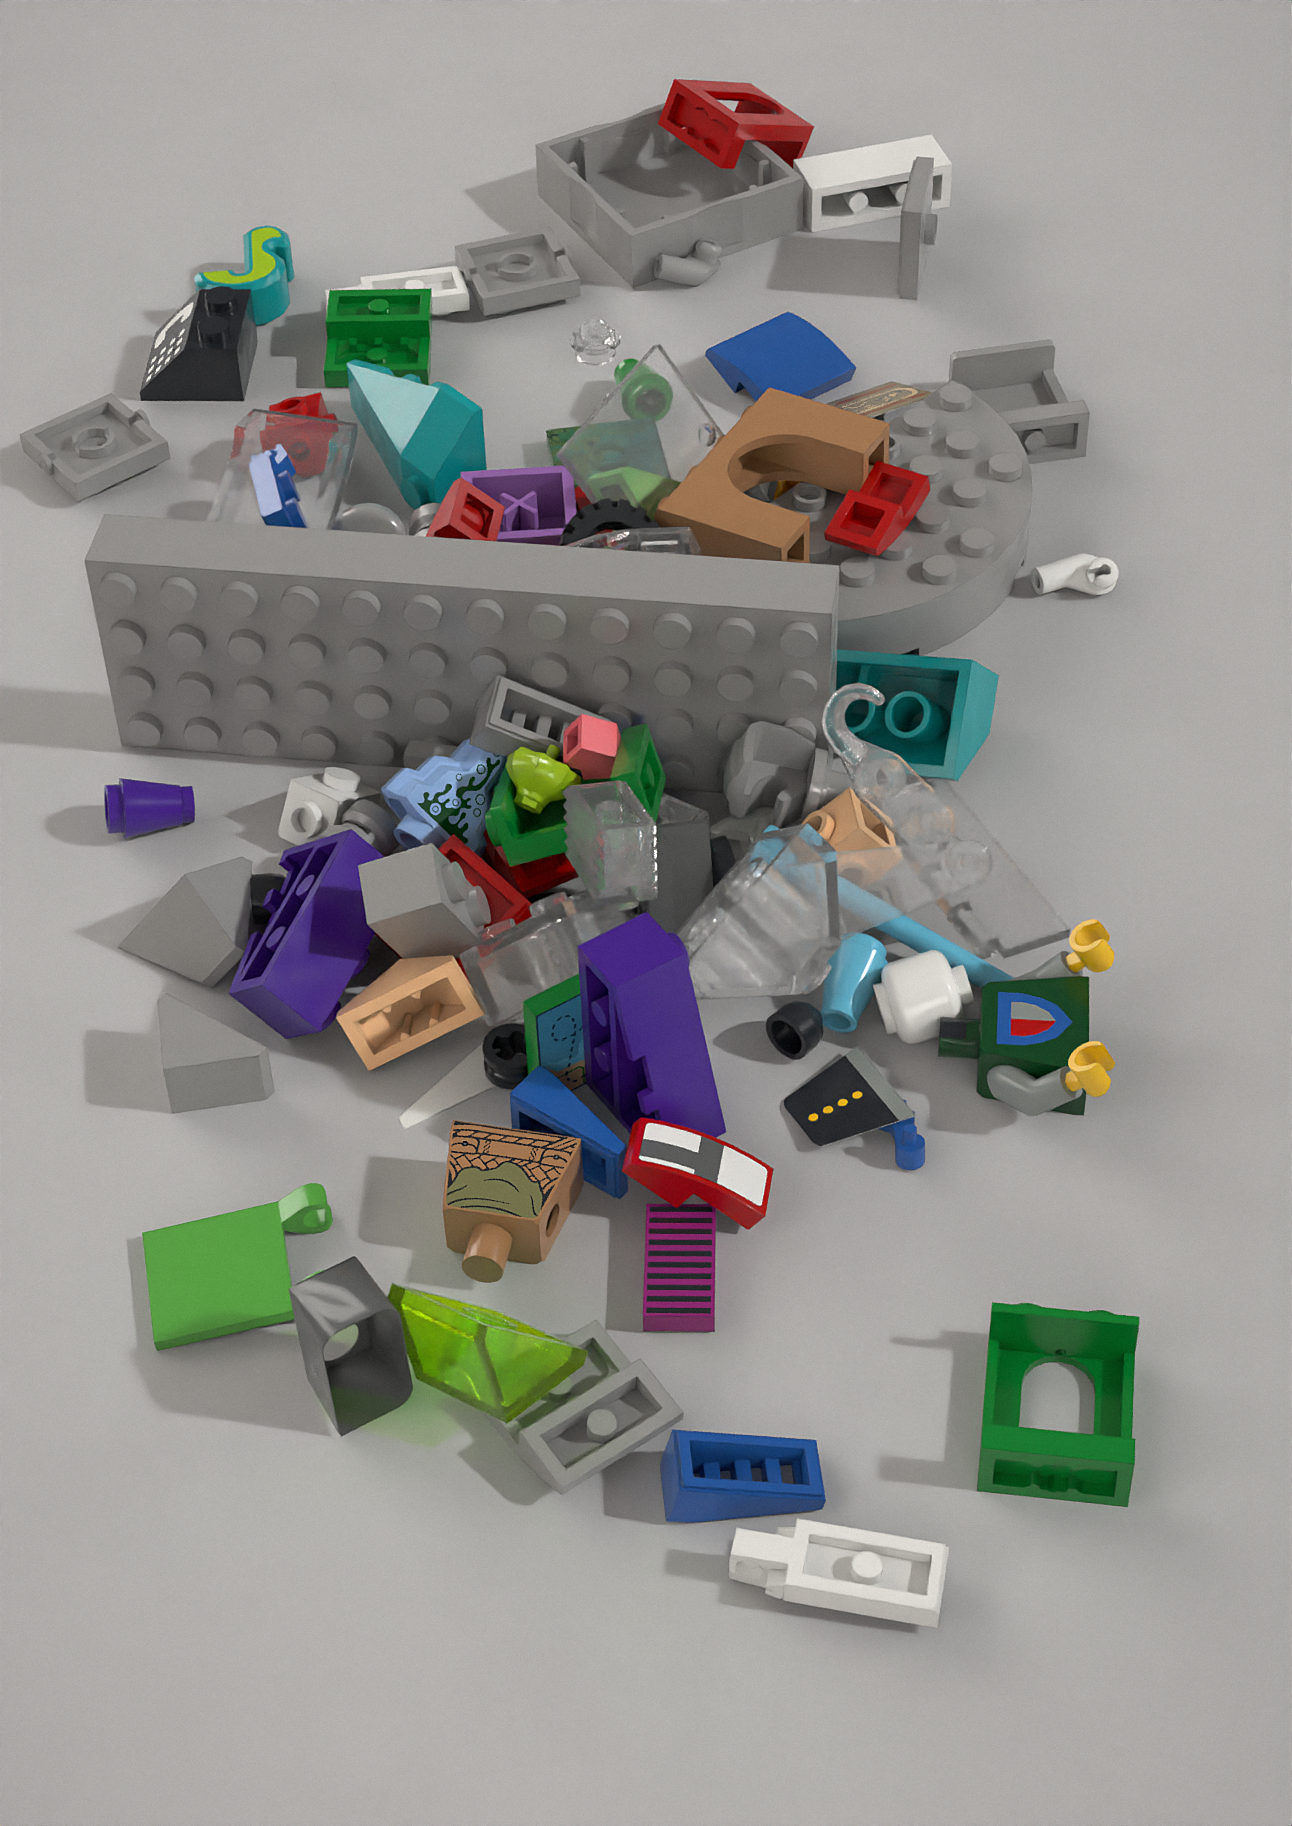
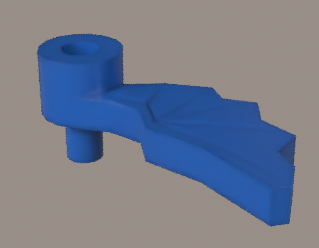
[878,1100,925,1170]

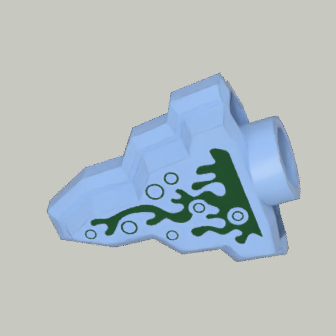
[380,738,508,858]

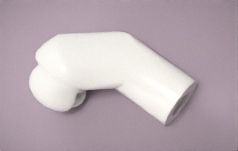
[1030,553,1119,596]

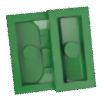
[323,289,432,387]

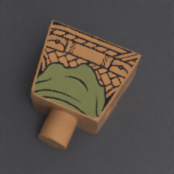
[443,1120,584,1283]

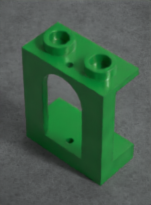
[977,1302,1140,1507]

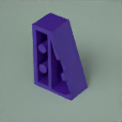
[228,829,384,1039]
[577,912,727,1137]

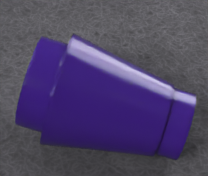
[104,778,195,839]

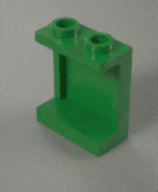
[485,723,666,867]

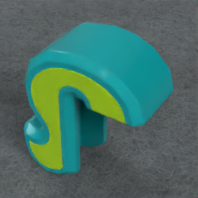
[194,225,294,326]

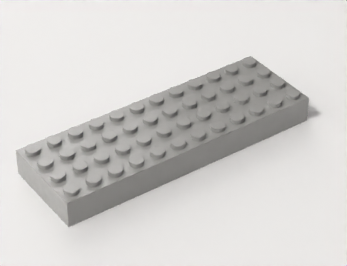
[84,514,839,793]

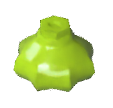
[506,744,581,814]

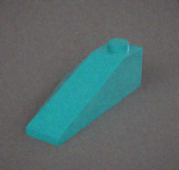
[346,359,487,510]
[835,649,999,781]

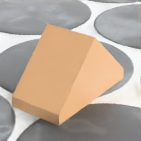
[336,955,485,1071]

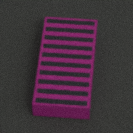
[643,1204,716,1332]

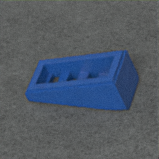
[509,1066,628,1199]
[660,1430,826,1523]

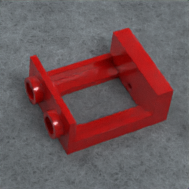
[657,79,814,169]

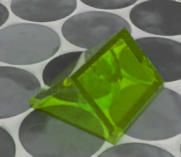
[387,1283,588,1424]

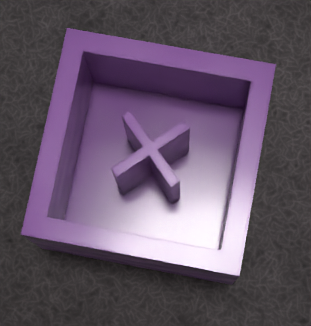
[461,465,577,546]

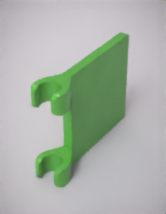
[142,1183,333,1351]

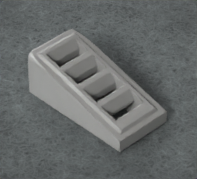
[469,675,611,773]

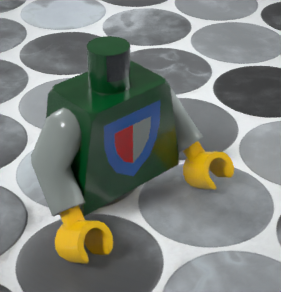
[938,919,1115,1117]

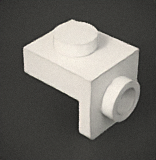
[278,767,381,846]

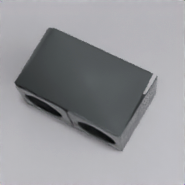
[288,1256,413,1437]

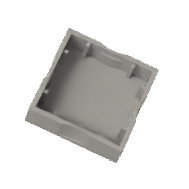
[535,103,804,288]

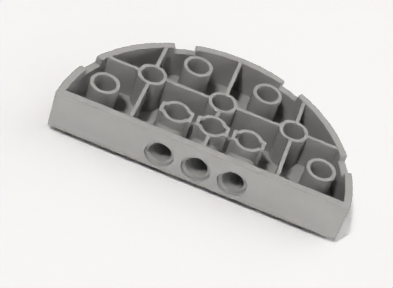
[770,380,1033,656]

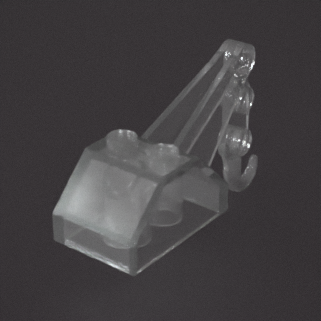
[675,683,993,1000]

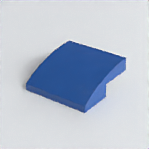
[705,311,856,401]

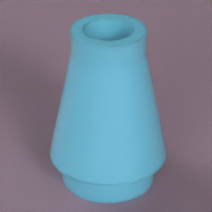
[820,932,888,1033]

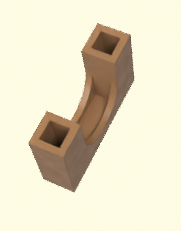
[654,387,890,563]

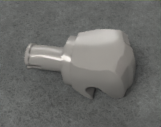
[723,721,884,829]

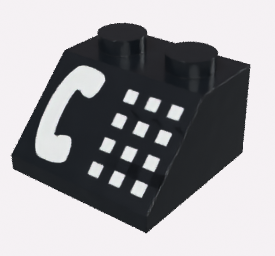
[140,286,258,401]

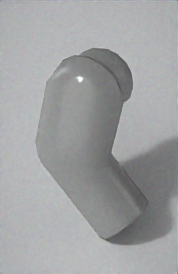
[653,238,722,286]

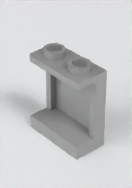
[949,339,1090,464]

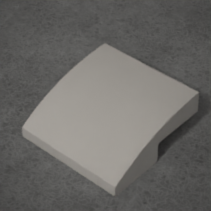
[476,1319,684,1495]

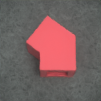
[563,714,621,780]

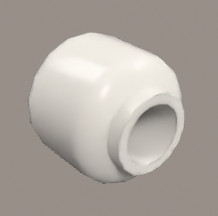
[873,950,974,1045]

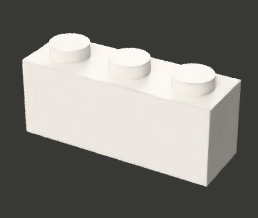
[793,134,952,232]

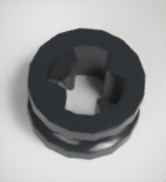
[482,1023,528,1090]

